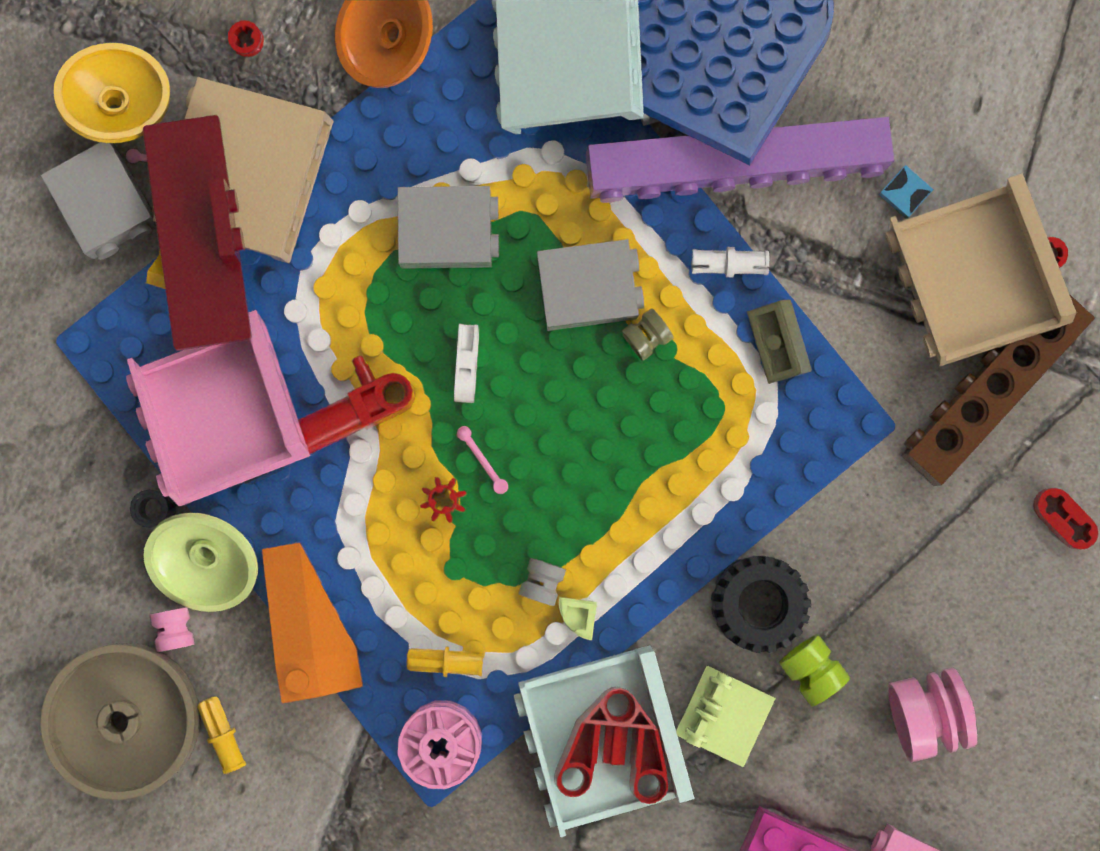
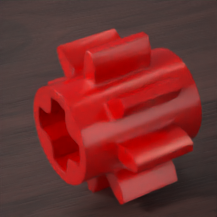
[420,477,467,523]

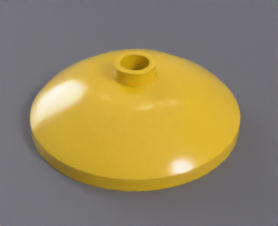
[54,43,170,143]

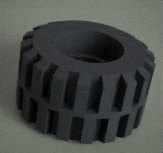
[711,556,811,653]

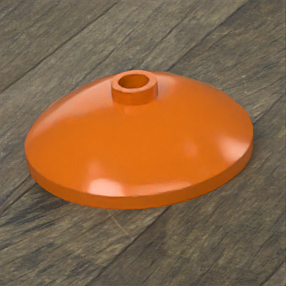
[335,0,433,88]

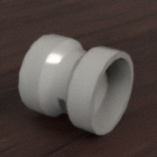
[519,558,566,606]

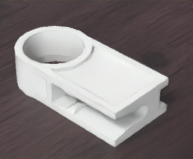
[454,324,479,403]

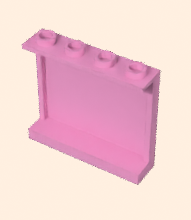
[126,310,310,507]

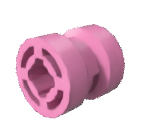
[150,607,195,652]

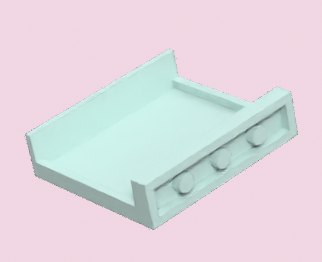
[492,0,644,134]
[514,645,694,837]

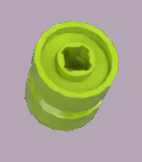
[779,634,851,707]

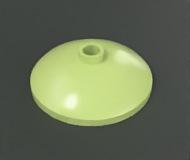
[144,513,258,612]

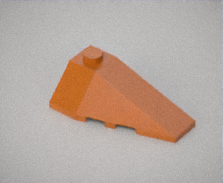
[262,542,363,703]

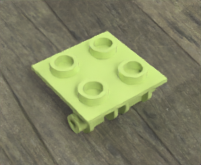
[676,666,776,767]

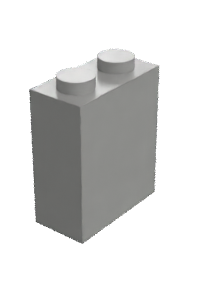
[41,142,156,260]
[398,186,499,269]
[537,239,644,331]

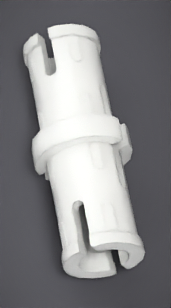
[691,247,769,277]

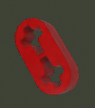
[1033,488,1098,550]

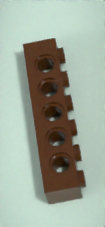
[901,294,1095,486]

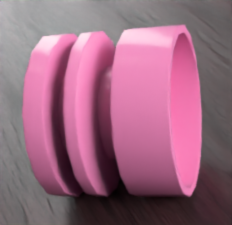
[888,668,977,763]
[398,701,482,789]

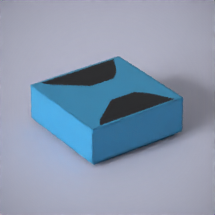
[879,165,934,219]

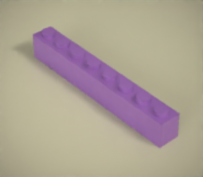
[585,117,894,203]

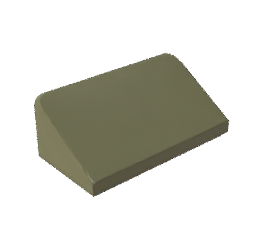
[747,300,811,384]

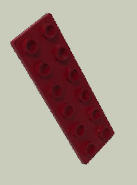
[143,115,252,351]

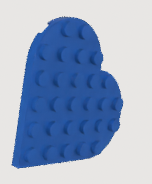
[638,0,834,166]

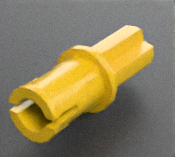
[406,646,483,677]
[197,696,246,774]

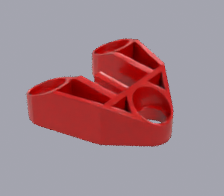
[554,687,668,804]

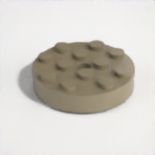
[40,643,200,800]

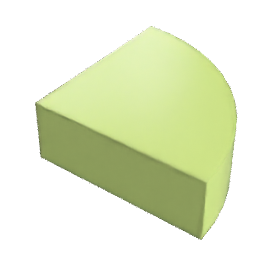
[559,597,597,640]

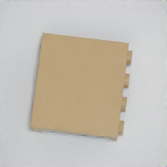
[152,77,334,264]
[885,173,1076,366]

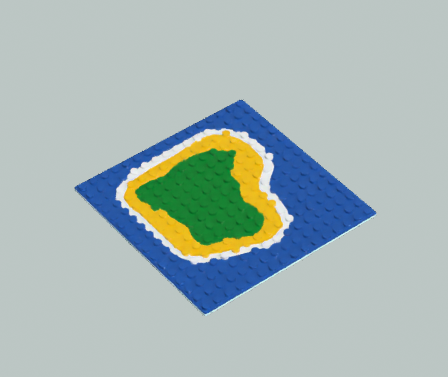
[56,0,895,807]

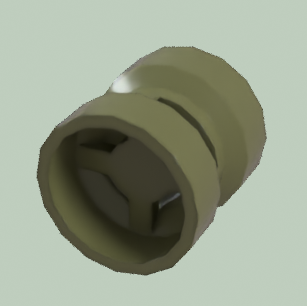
[621,308,674,361]

